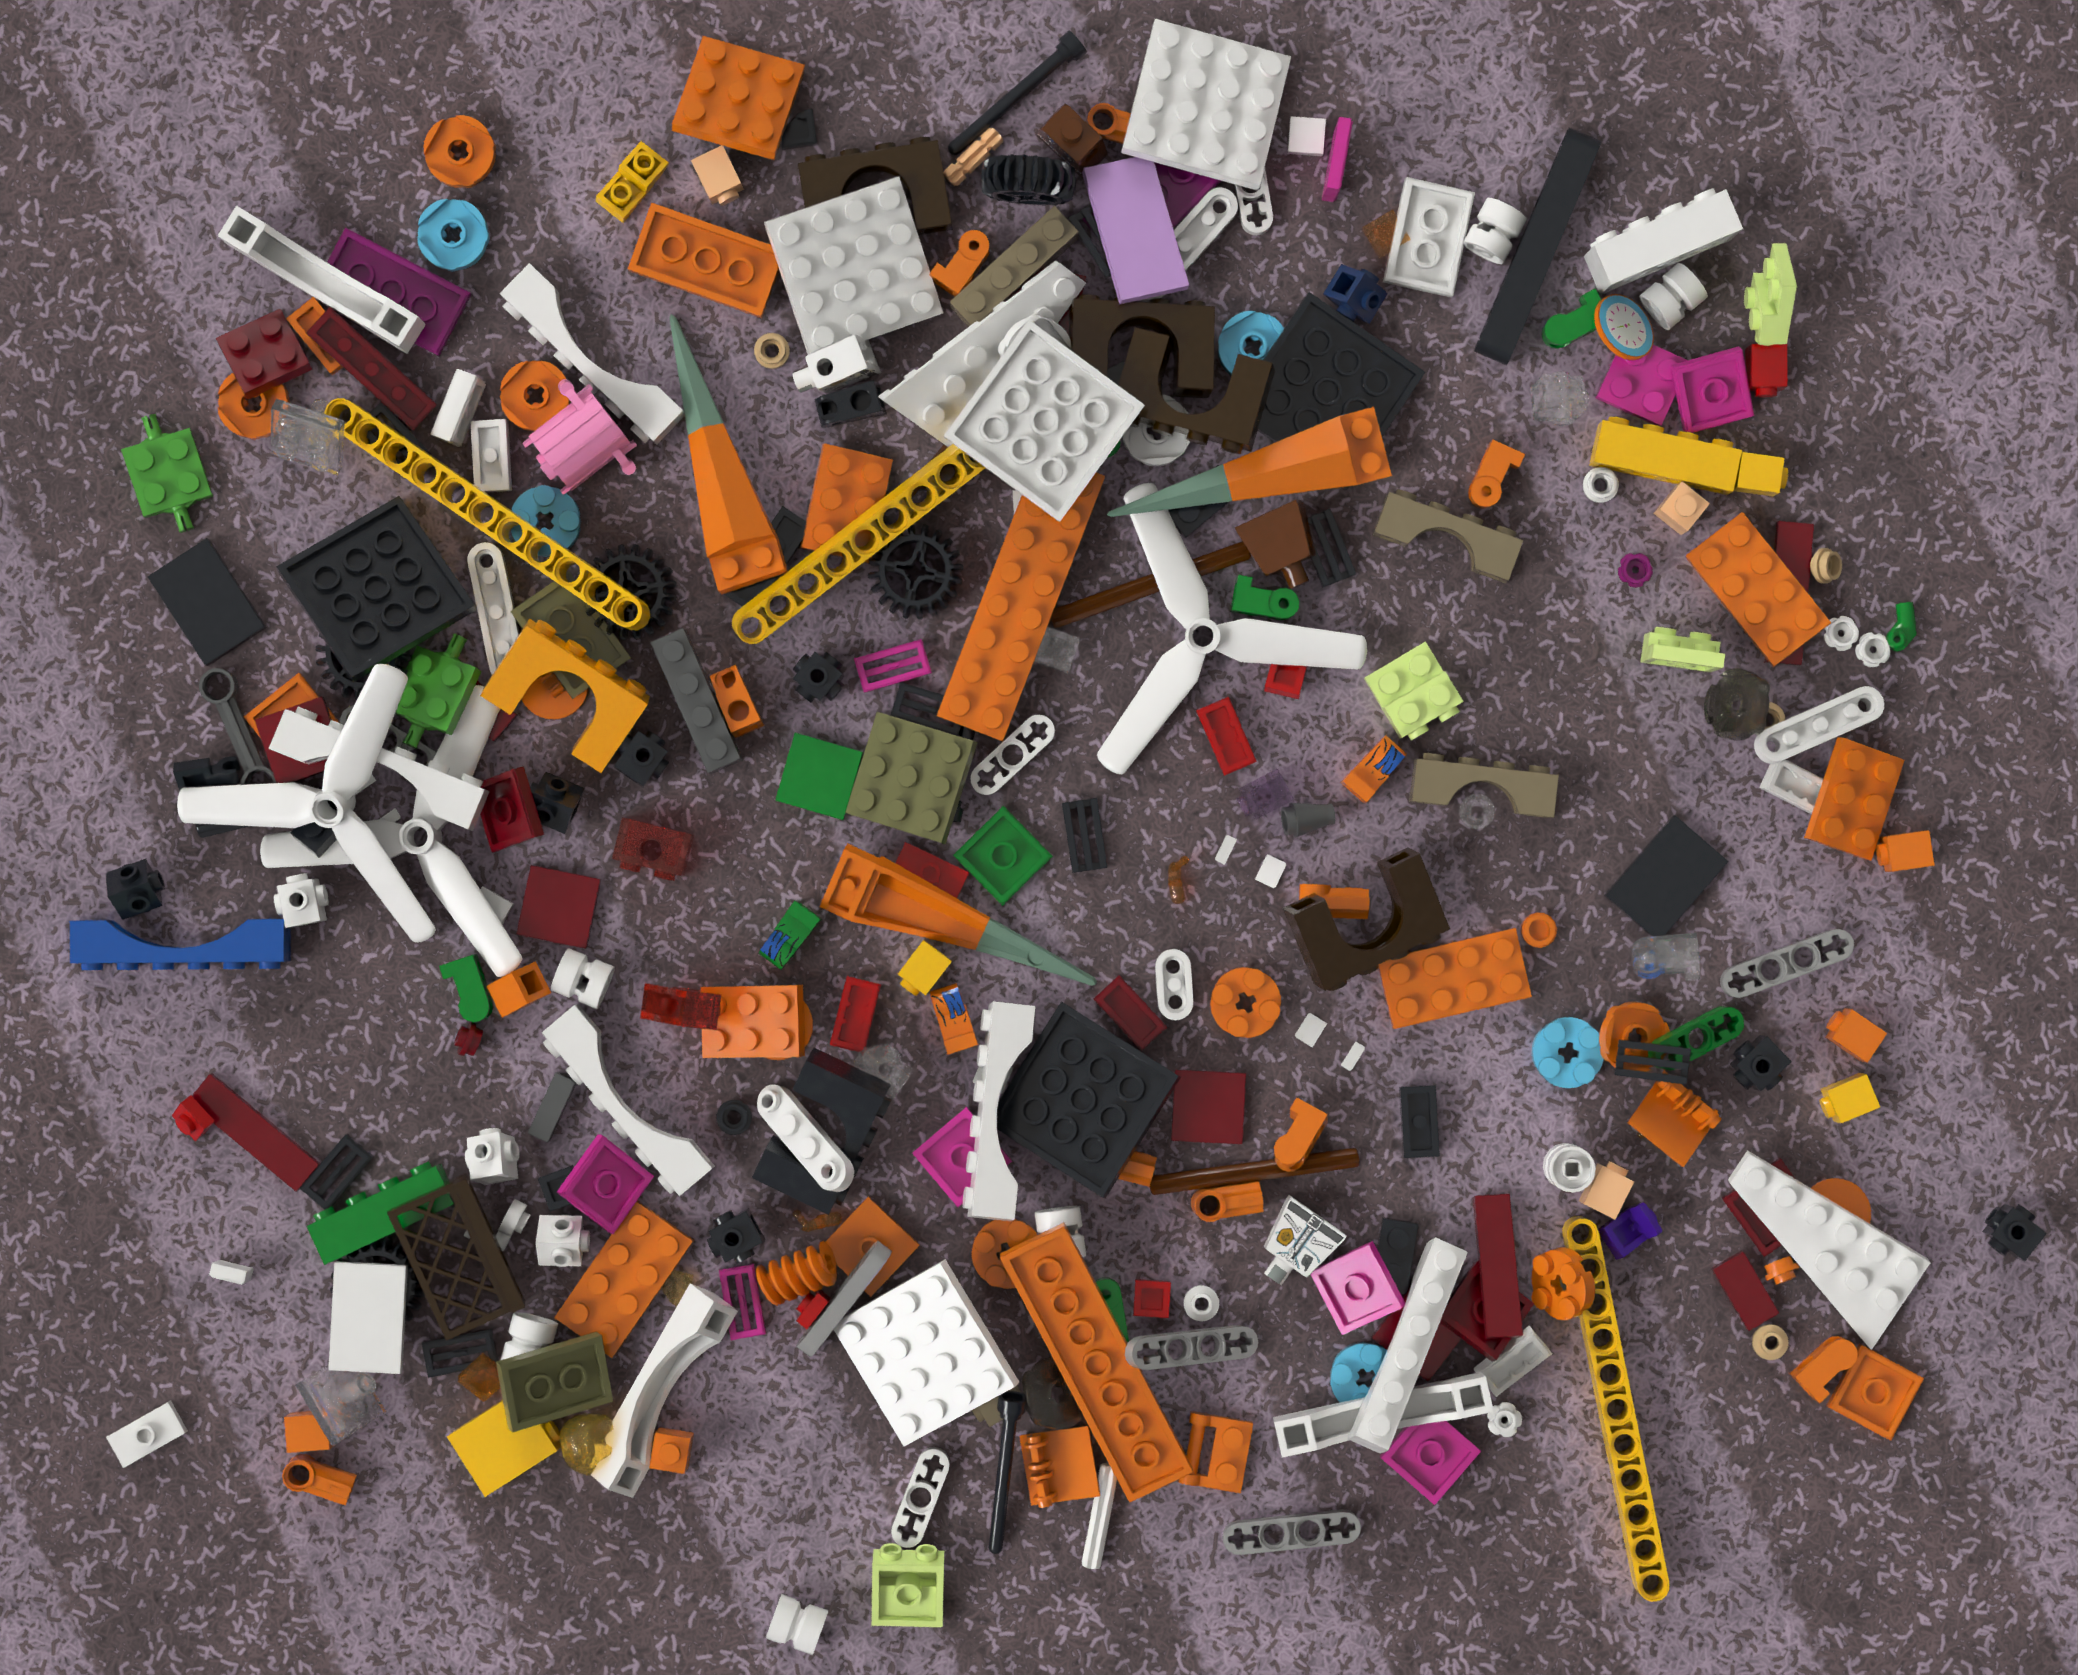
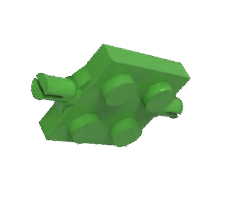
[121,414,213,533]
[395,634,481,749]

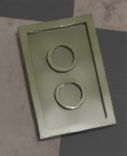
[510,571,631,699]
[496,1332,613,1432]

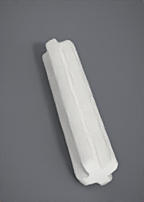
[1082,1463,1117,1569]

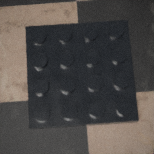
[1258,292,1425,490]
[276,496,476,683]
[997,1002,1181,1199]

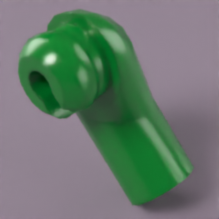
[1886,602,1917,651]

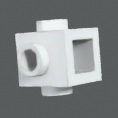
[274,873,329,928]
[465,1128,520,1185]
[536,1215,590,1267]

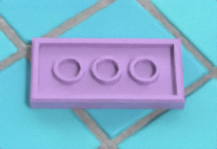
[1082,157,1189,305]

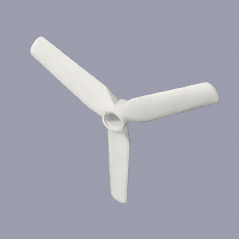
[1097,483,1367,774]
[177,664,436,942]
[260,685,522,977]

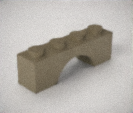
[950,205,1079,327]
[1372,489,1523,583]
[1409,753,1559,818]

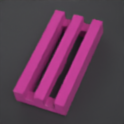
[854,639,932,693]
[719,1263,766,1340]

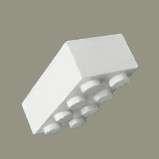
[1584,188,1743,295]

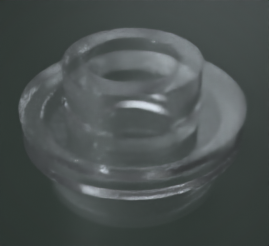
[1459,794,1495,829]

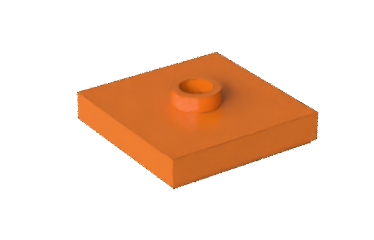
[825,1196,920,1297]

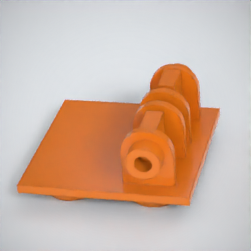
[1627,1070,1721,1167]
[1019,1425,1101,1508]

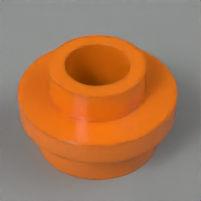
[1764,1256,1800,1285]

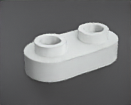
[1155,949,1193,1020]

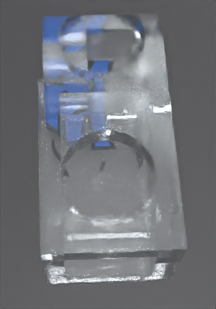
[1631,933,1700,981]

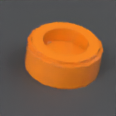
[1520,912,1557,948]

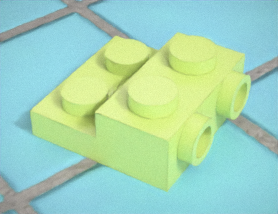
[1744,243,1797,346]
[1640,627,1725,672]
[1364,641,1464,740]
[871,1543,945,1627]

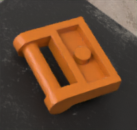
[1178,1411,1253,1494]

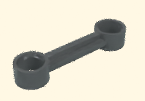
[199,668,276,785]

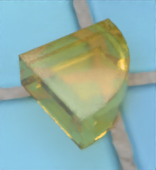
[661,1270,694,1307]

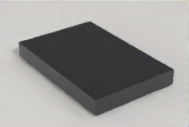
[147,538,267,666]
[1604,815,1729,942]

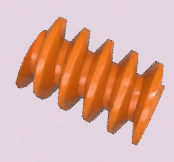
[756,1241,837,1306]

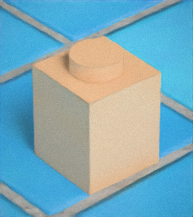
[691,145,744,205]
[1654,481,1710,535]
[1579,1161,1634,1220]

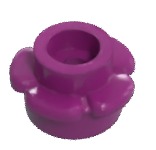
[1618,553,1653,588]

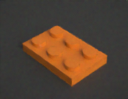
[800,443,893,564]
[1804,737,1905,861]
[700,985,805,1058]

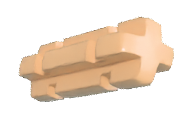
[943,128,1003,186]

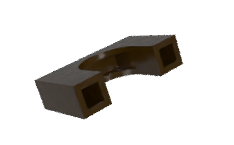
[798,137,953,235]
[1069,295,1215,398]
[1118,327,1275,454]
[1283,847,1450,991]

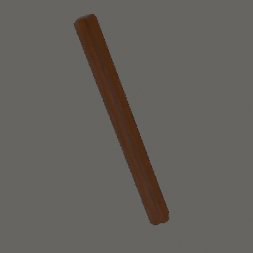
[1051,541,1251,628]
[1150,1148,1360,1195]

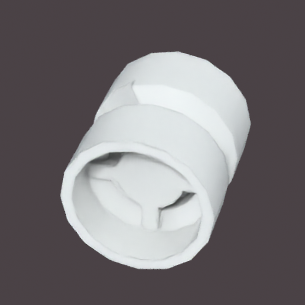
[1463,198,1527,264]
[1639,263,1708,330]
[551,948,615,1009]
[1543,1143,1596,1193]
[1035,1206,1086,1257]
[501,1312,558,1360]
[766,1594,828,1655]

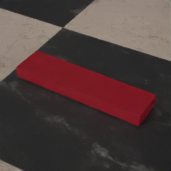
[306,307,437,431]
[1764,521,1814,666]
[192,1073,321,1192]
[1473,1194,1523,1339]

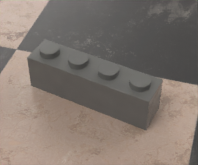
[650,628,743,774]

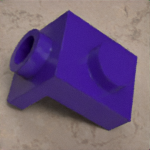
[1598,1202,1662,1260]

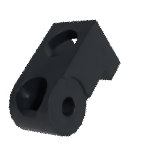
[815,380,887,428]

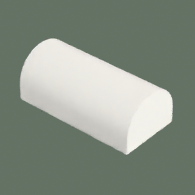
[430,369,486,447]

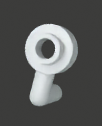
[464,1199,530,1251]

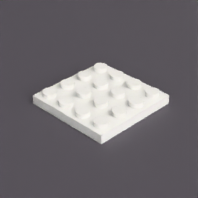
[1121,19,1291,191]
[764,177,943,355]
[944,320,1145,522]
[834,1259,1019,1446]

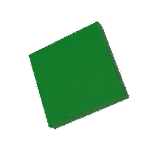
[775,733,863,820]
[953,806,1053,906]

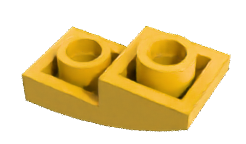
[595,141,669,223]

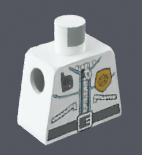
[792,334,881,393]
[1264,1195,1347,1286]

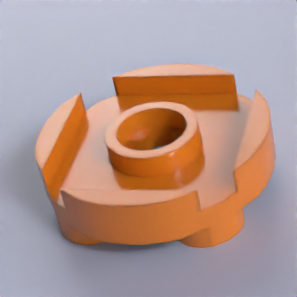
[423,115,496,188]
[500,360,571,432]
[217,373,291,440]
[1210,967,1281,1038]
[1599,1002,1670,1071]
[972,1218,1038,1289]
[1531,1247,1595,1320]

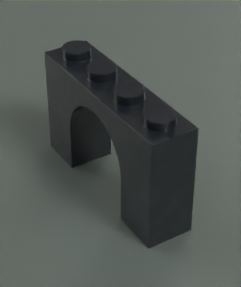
[752,1047,892,1215]

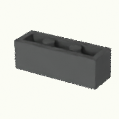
[528,1072,577,1142]

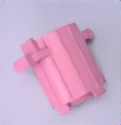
[523,379,637,495]

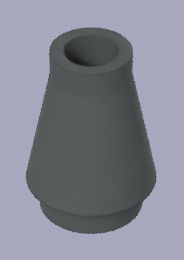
[1281,803,1335,837]

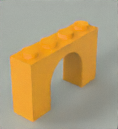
[480,619,650,773]

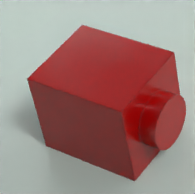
[1745,344,1788,397]

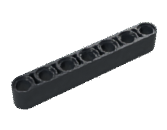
[1474,127,1602,365]

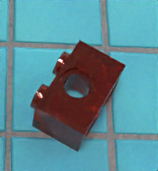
[612,817,694,881]
[640,983,721,1030]

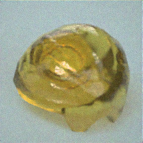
[559,1413,614,1476]

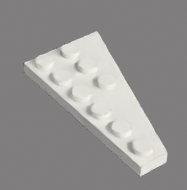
[878,260,1086,447]
[1728,1150,1930,1350]

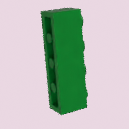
[306,1161,455,1265]

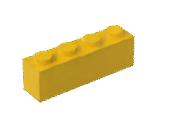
[1589,417,1742,495]

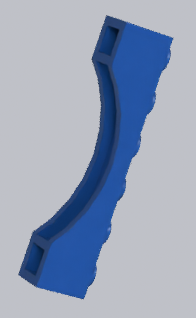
[70,919,291,970]

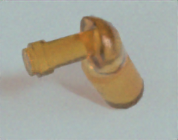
[1168,856,1189,904]
[792,1209,842,1232]

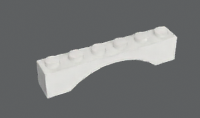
[218,206,426,354]
[500,263,685,445]
[269,707,489,831]
[963,1001,1035,1221]
[542,1004,715,1196]
[1348,1237,1468,1454]
[585,1283,738,1498]
[1273,1372,1494,1458]

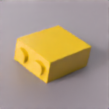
[447,1400,562,1497]

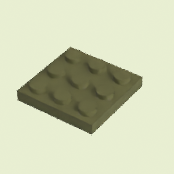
[845,712,978,844]

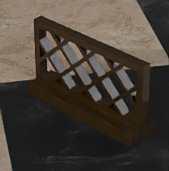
[387,1173,525,1341]

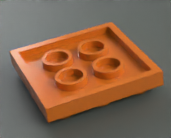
[672,36,805,160]

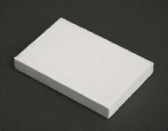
[1383,177,1475,297]
[329,1261,408,1374]

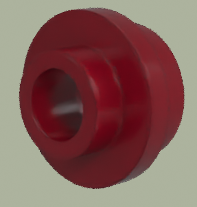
[454,1022,483,1056]

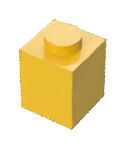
[1734,452,1788,497]
[898,940,952,996]
[1819,1073,1880,1123]

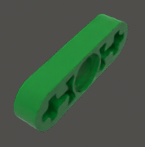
[1648,1006,1744,1071]

